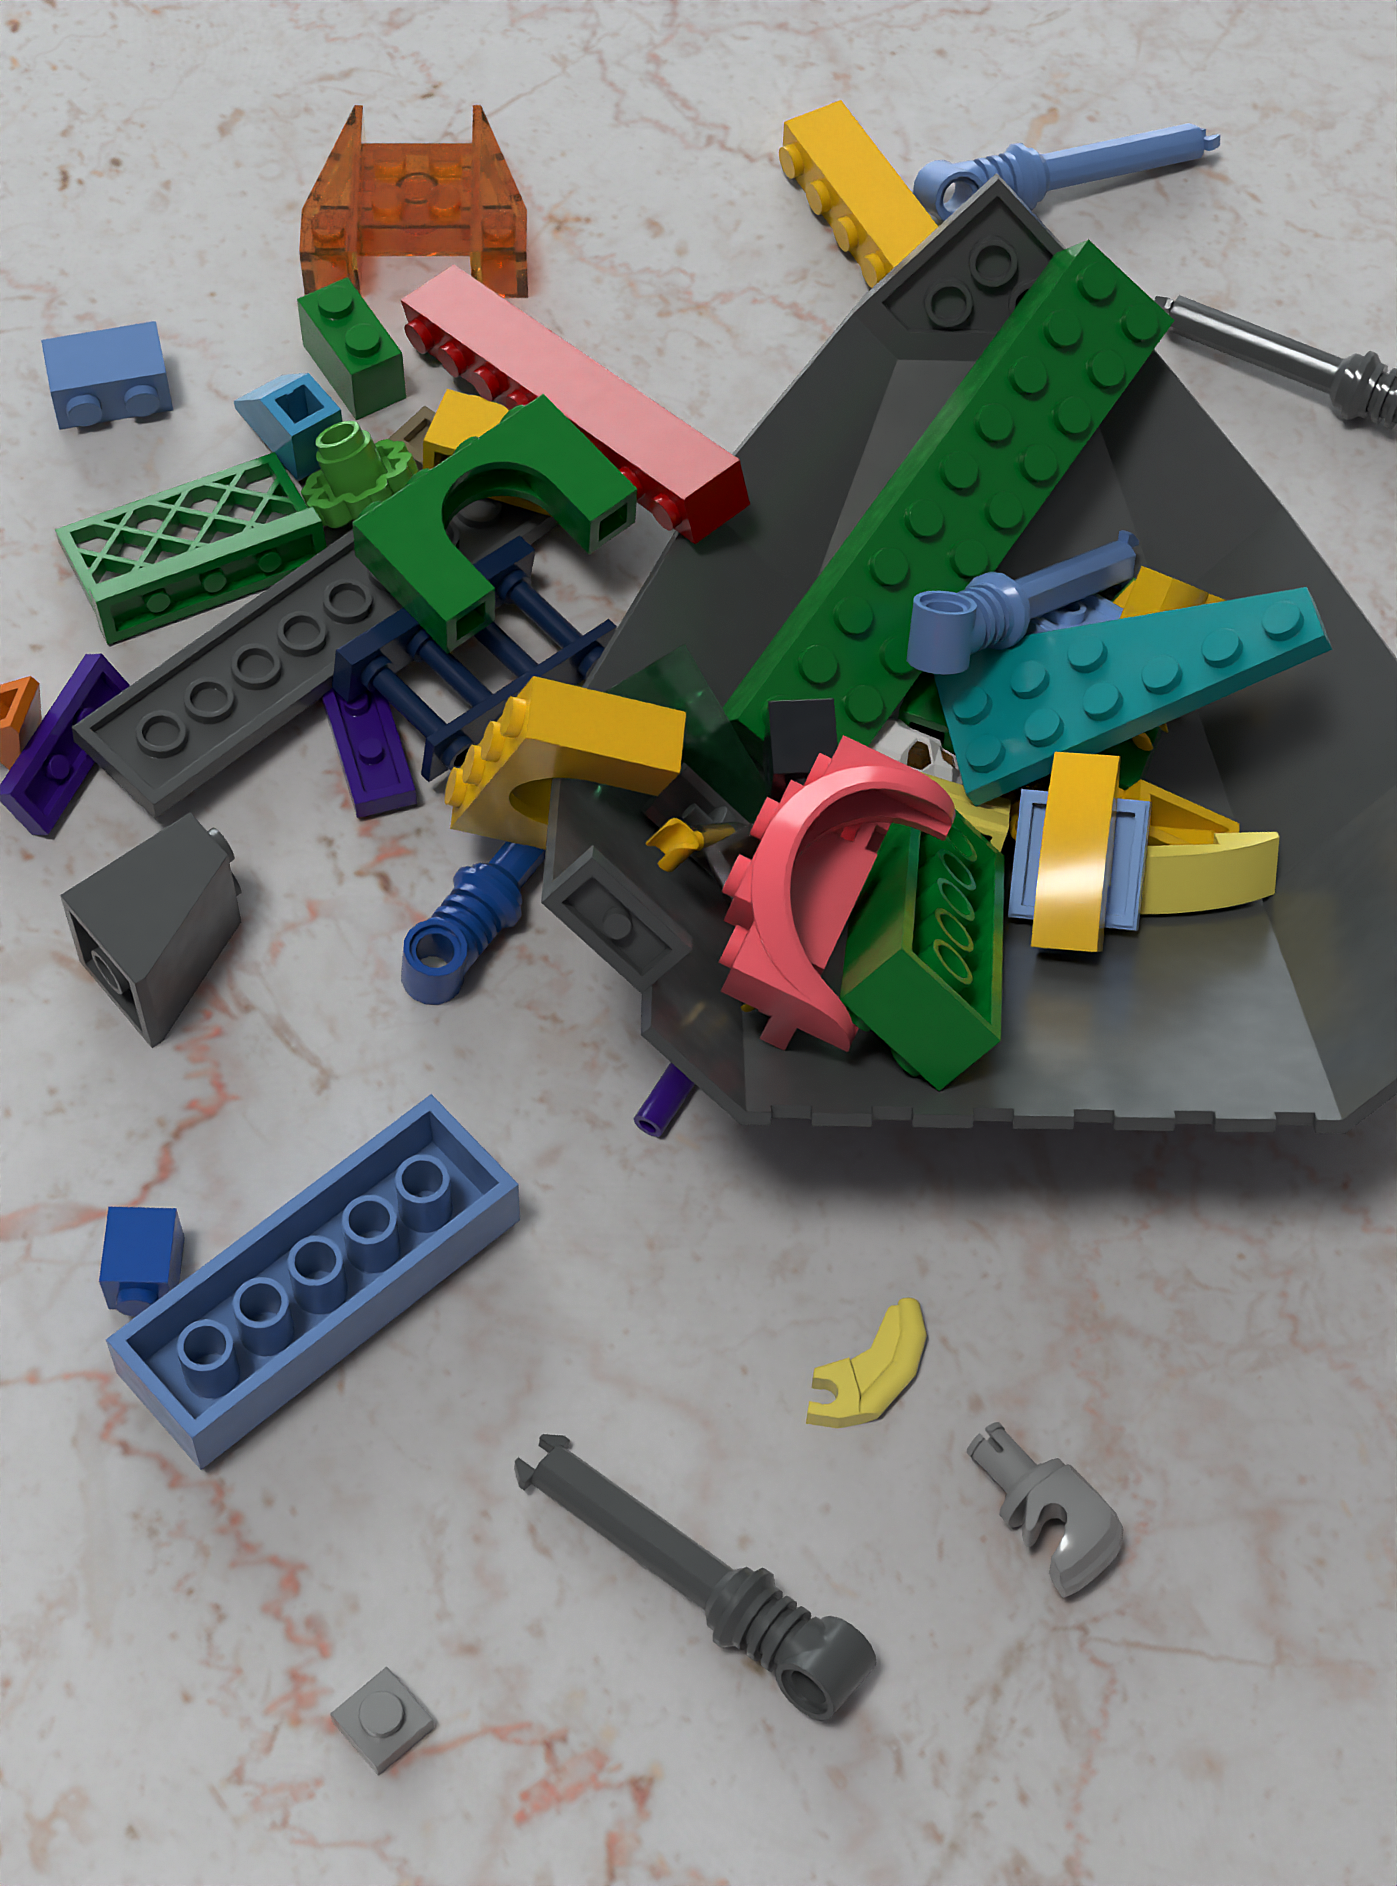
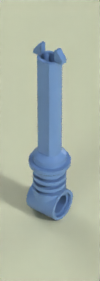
[913,123,1220,222]
[906,530,1139,675]

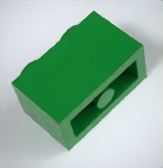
[297,277,406,420]

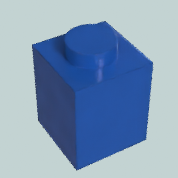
[99,1206,185,1317]

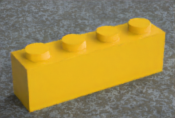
[779,100,938,288]

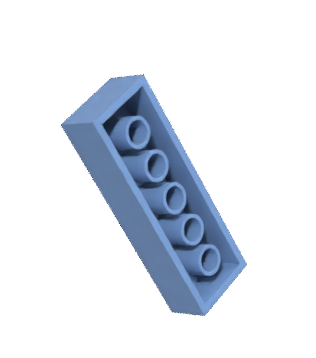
[106,1094,520,1470]

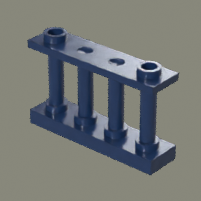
[332,535,617,782]

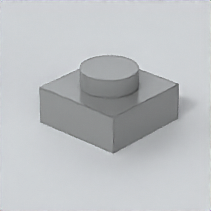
[330,1666,434,1776]

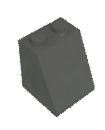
[60,812,241,1048]

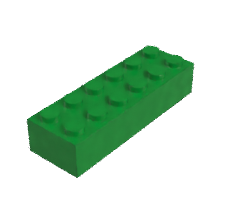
[840,809,1004,1091]

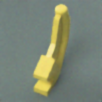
[806,1297,927,1429]

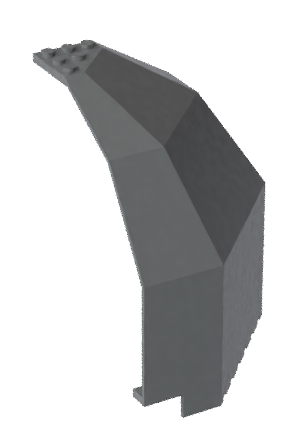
[541,173,1397,1133]

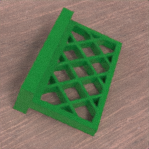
[55,452,327,645]

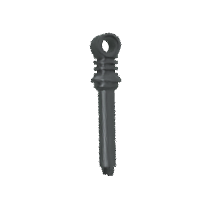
[1154,295,1397,429]
[514,1434,876,1720]

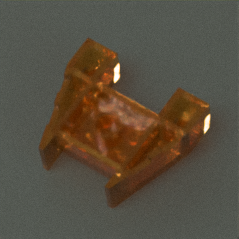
[299,105,529,298]

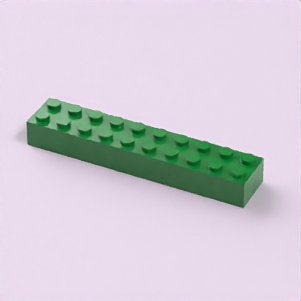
[711,239,1175,766]

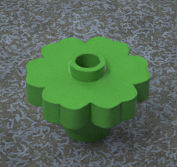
[301,421,419,528]

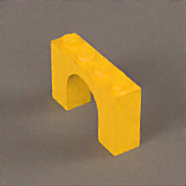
[445,676,686,850]

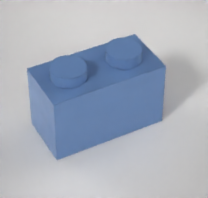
[41,321,173,430]

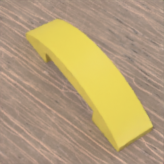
[1140,832,1279,914]

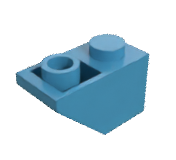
[234,373,343,481]

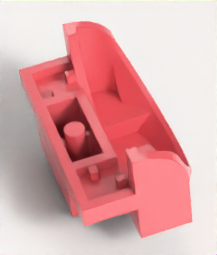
[718,735,956,1052]

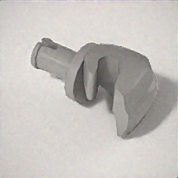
[967,1422,1123,1598]

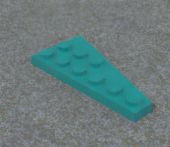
[933,587,1332,806]

